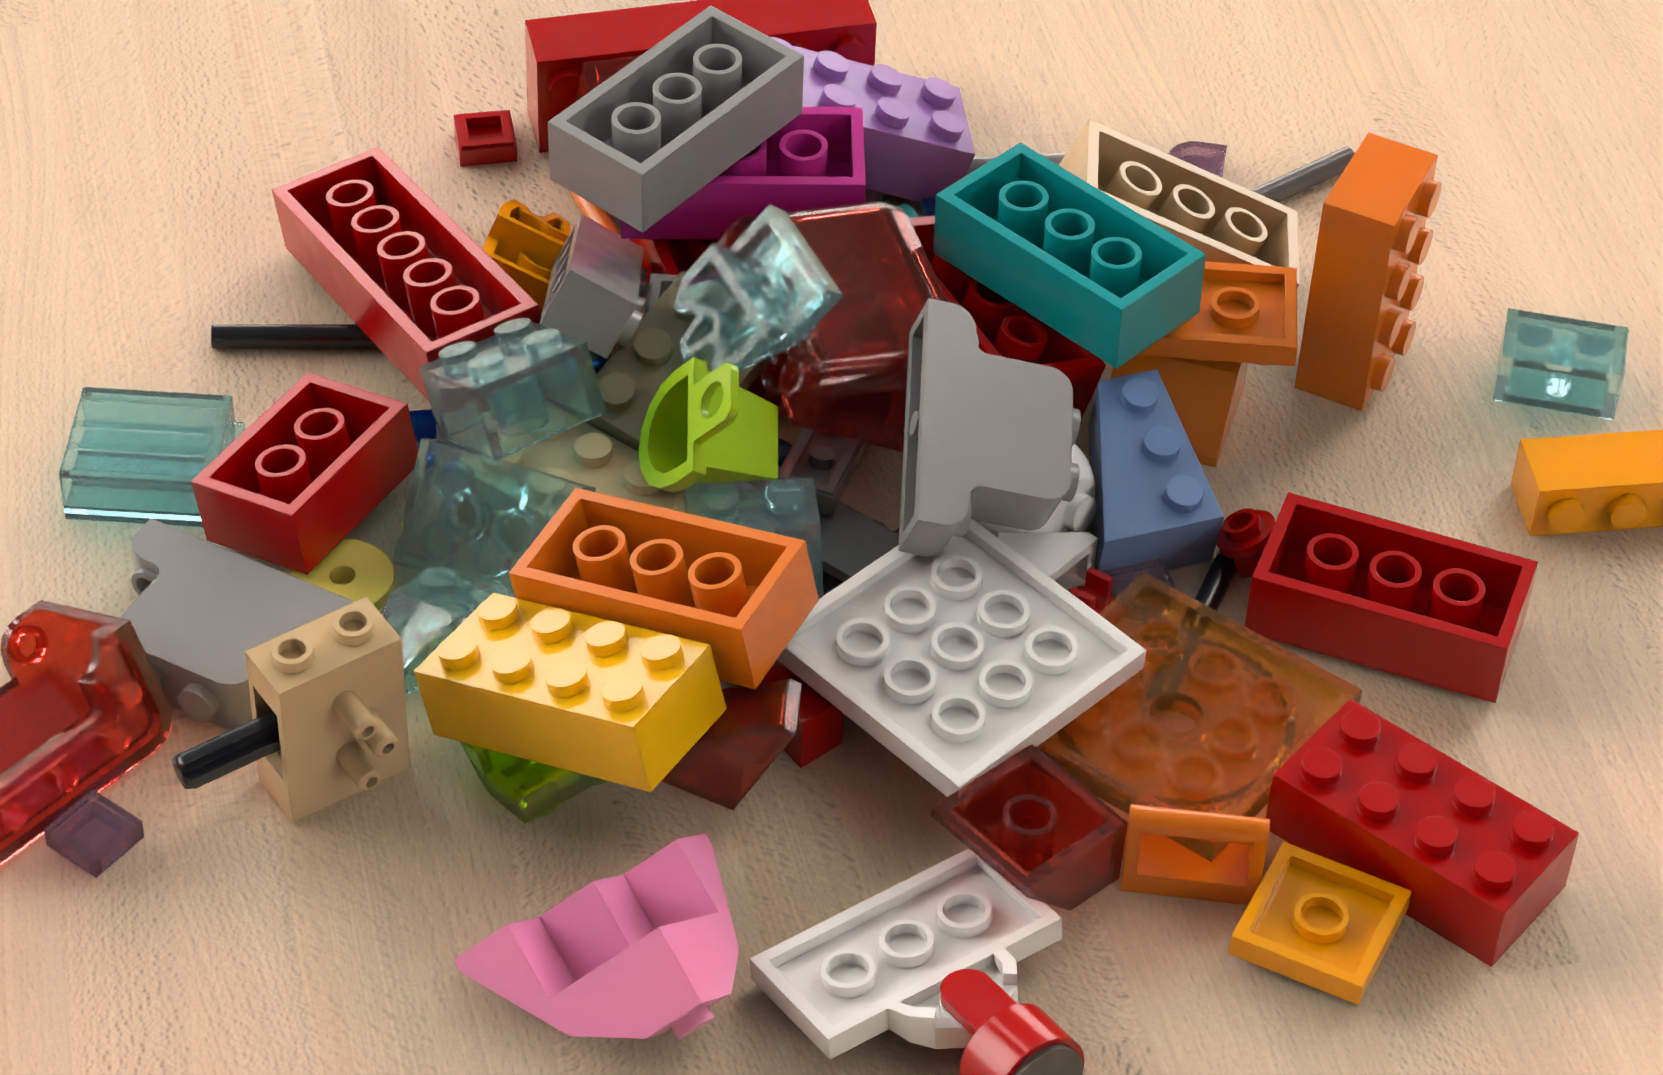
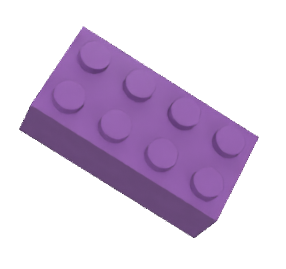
[771,37,975,205]

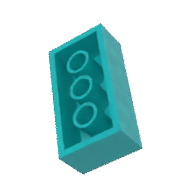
[933,142,1206,369]

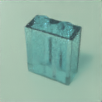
[59,387,246,527]

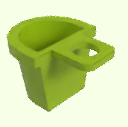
[639,357,778,495]

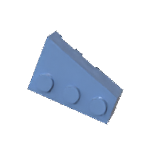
[1088,369,1224,582]

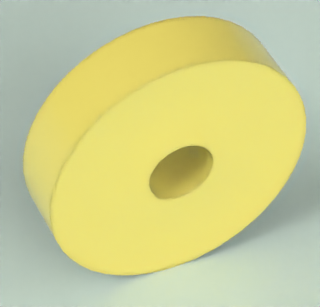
[291,539,395,615]

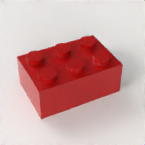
[191,372,421,575]

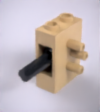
[172,597,410,823]

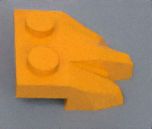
[482,199,571,314]

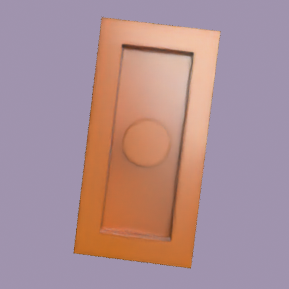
[1120,804,1270,905]

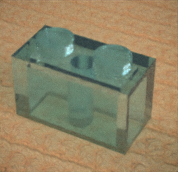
[1493,308,1629,420]

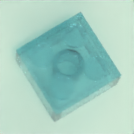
[419,318,607,461]

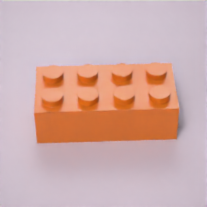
[1294,132,1442,411]
[509,488,819,689]

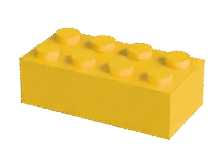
[414,593,727,792]

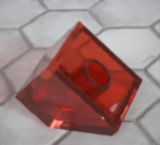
[931,744,1128,911]

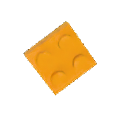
[1228,841,1412,1005]

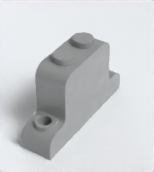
[898,298,1081,556]
[115,518,355,730]

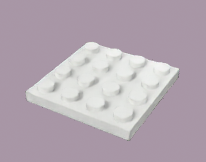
[777,519,1147,805]

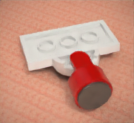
[750,843,1085,1075]

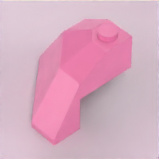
[454,833,739,1040]

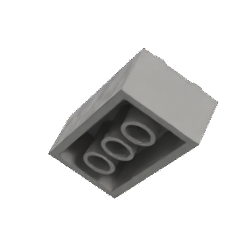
[548,6,804,233]

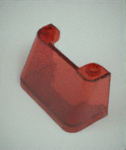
[715,201,949,452]
[0,600,172,866]

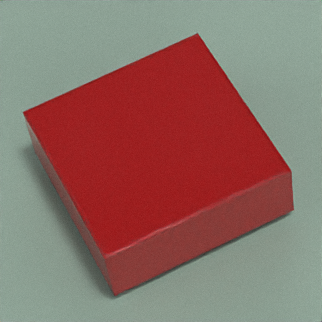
[453,110,517,167]

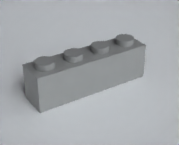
[540,214,649,359]

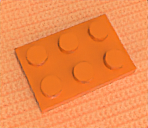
[1136,261,1298,366]

